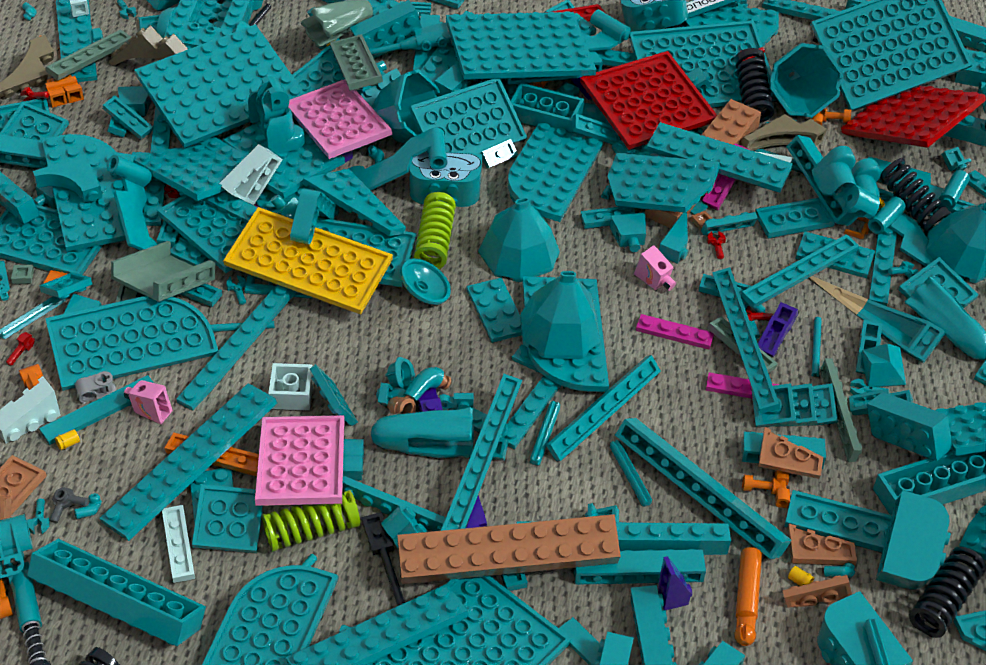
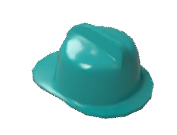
[385,357,415,390]

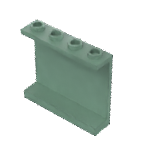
[111,241,215,302]

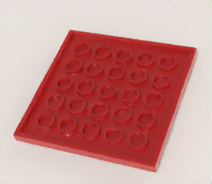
[580,51,717,150]
[841,86,986,148]

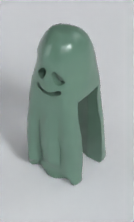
[301,0,373,48]

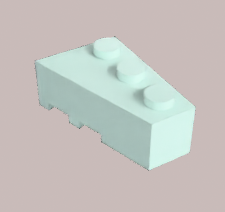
[219,144,283,205]
[0,376,61,444]

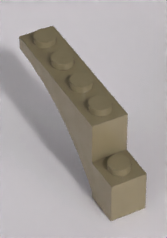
[108,25,188,66]
[0,35,54,98]
[741,114,827,151]

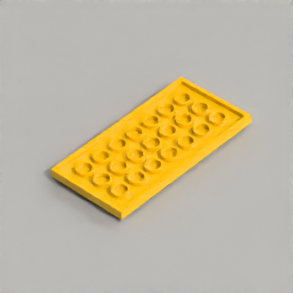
[223,207,393,315]

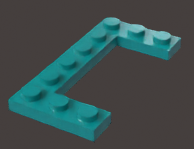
[472,344,561,449]

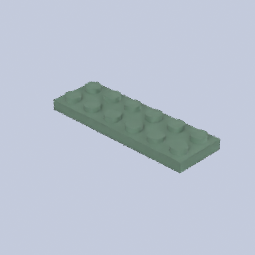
[330,34,383,91]

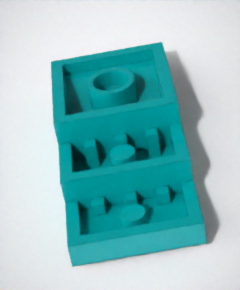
[752,383,838,427]

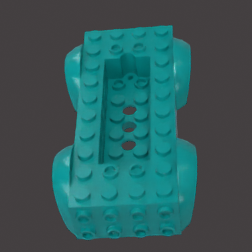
[157,0,264,50]

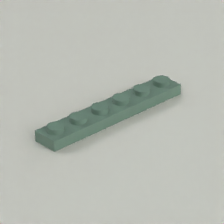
[46,29,131,80]
[820,358,862,462]

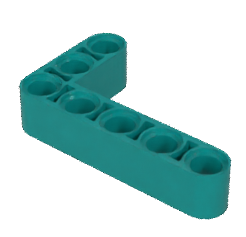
[290,188,339,245]

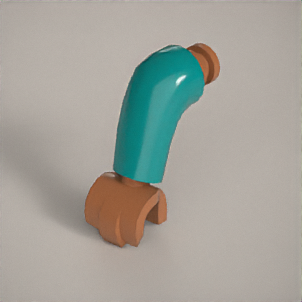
[387,367,451,414]

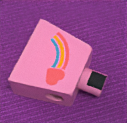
[634,245,676,291]
[124,380,173,424]

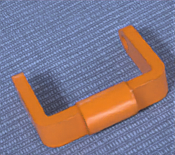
[844,217,870,239]

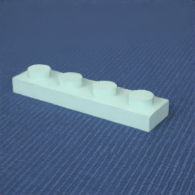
[162,505,195,583]

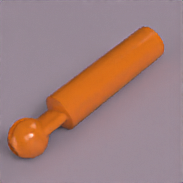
[734,547,762,646]

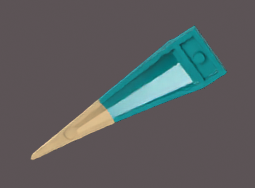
[809,276,946,364]

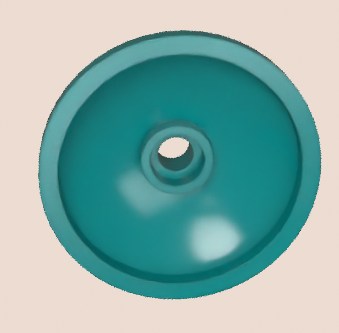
[400,259,451,305]

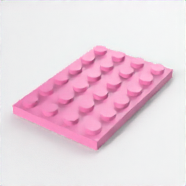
[288,79,392,159]
[255,415,344,506]

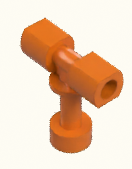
[812,108,851,125]
[742,470,790,508]

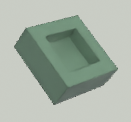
[11,265,34,284]

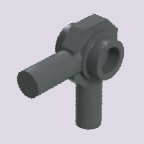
[50,487,89,523]

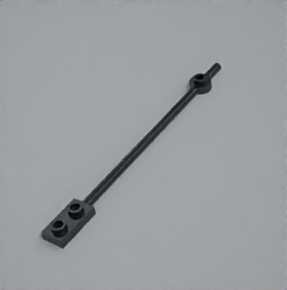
[361,512,405,606]

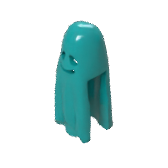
[905,276,986,360]
[371,407,474,458]

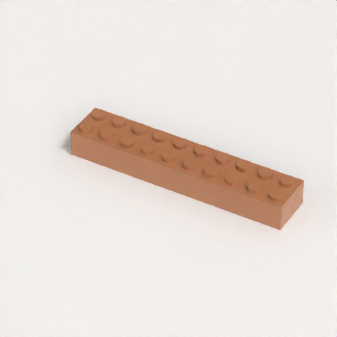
[645,99,761,228]
[398,514,621,584]

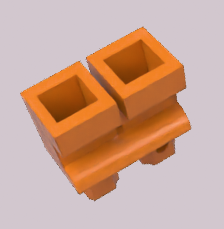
[45,75,84,108]

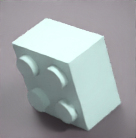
[268,363,313,410]

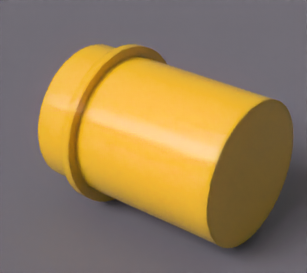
[55,429,80,450]
[788,566,814,586]

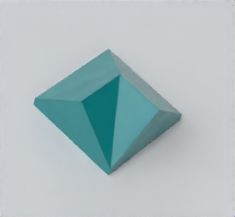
[862,343,906,387]

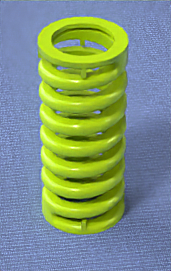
[414,192,456,269]
[262,490,360,552]

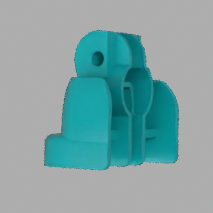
[247,76,305,155]
[812,146,881,219]

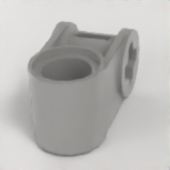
[75,371,116,404]

